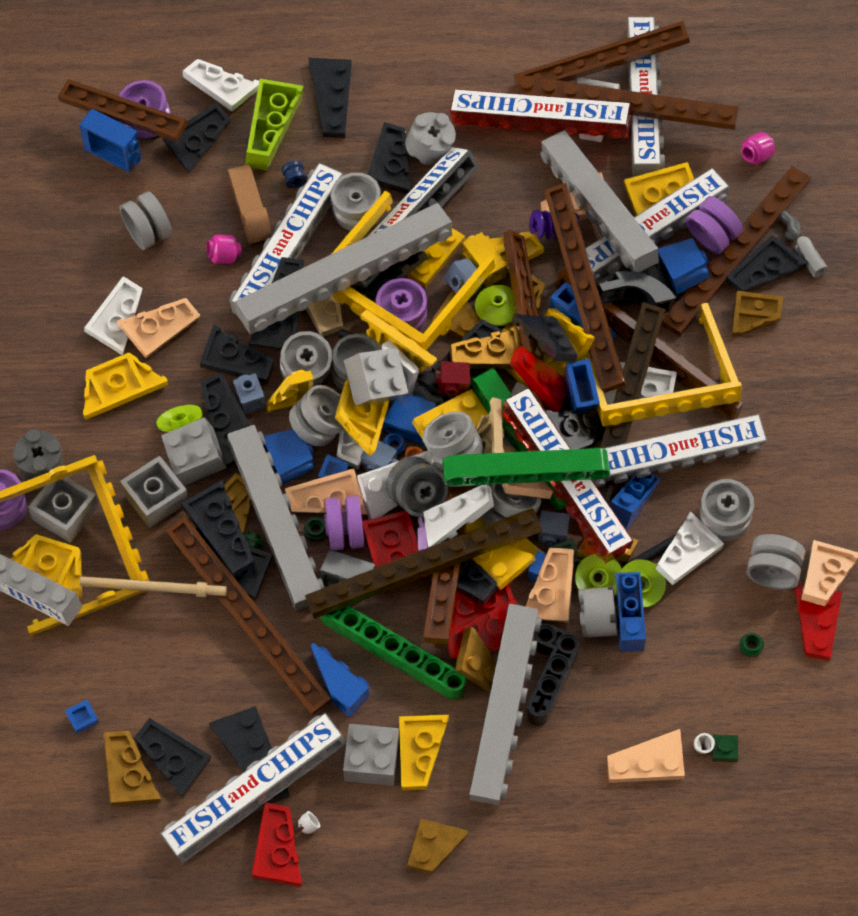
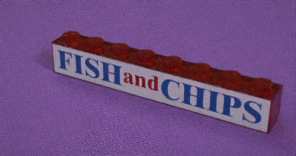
[450,89,632,138]
[502,387,633,564]

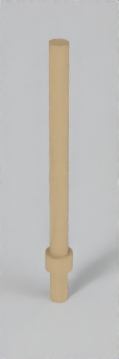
[79,576,227,597]

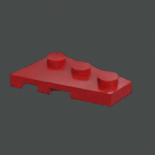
[510,346,566,412]
[794,583,842,661]

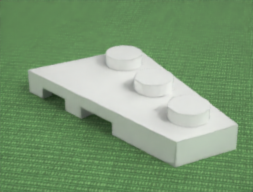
[423,485,494,548]

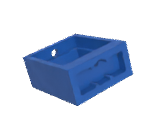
[79,109,142,172]

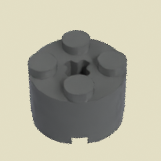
[13,429,64,481]

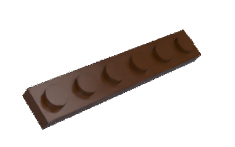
[58,79,187,142]

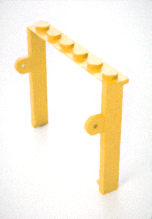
[332,191,496,351]
[584,303,742,426]
[0,455,149,636]

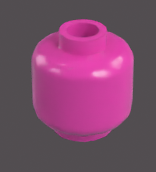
[741,132,775,165]
[206,235,241,264]

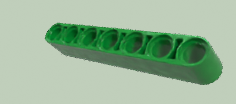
[471,369,575,511]
[442,448,610,486]
[320,606,465,700]

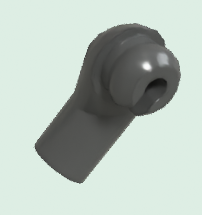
[778,210,801,242]
[413,382,444,406]

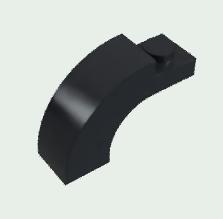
[598,271,676,313]

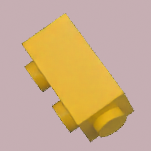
[461,232,507,287]

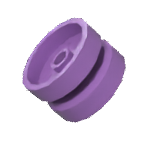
[119,80,171,138]
[685,196,743,254]
[376,278,427,332]
[0,469,27,531]
[324,495,364,551]

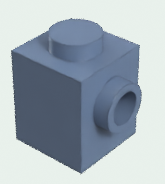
[443,259,481,295]
[233,373,266,414]
[360,440,399,472]
[537,510,570,546]

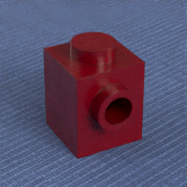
[434,361,470,396]

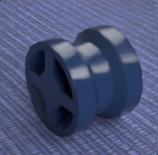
[281,161,307,188]

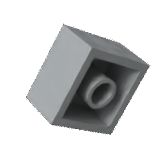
[344,348,409,406]
[161,417,227,486]
[120,456,188,529]
[28,477,99,543]
[343,724,399,786]

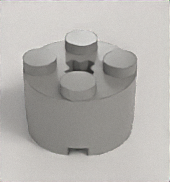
[405,112,456,165]
[578,587,618,638]

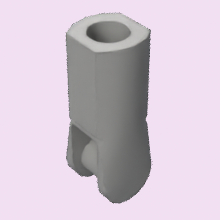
[795,236,827,277]

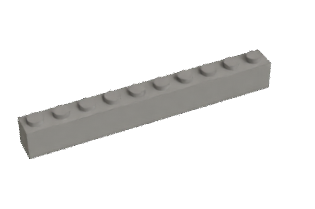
[235,203,452,334]

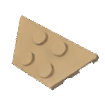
[476,398,505,454]

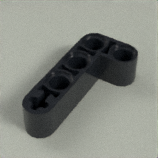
[527,624,579,726]

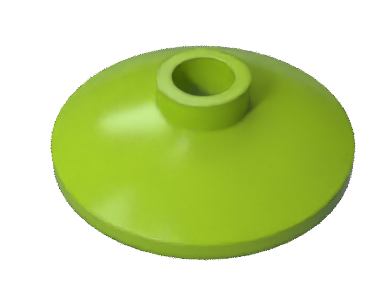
[475,285,517,326]
[156,405,203,432]
[575,553,622,596]
[620,560,666,608]

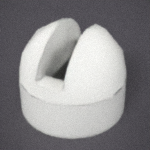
[694,733,715,754]
[298,811,320,834]

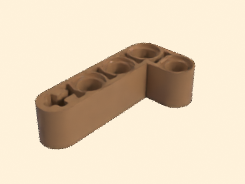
[227,164,271,244]

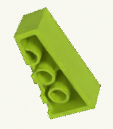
[245,79,304,171]

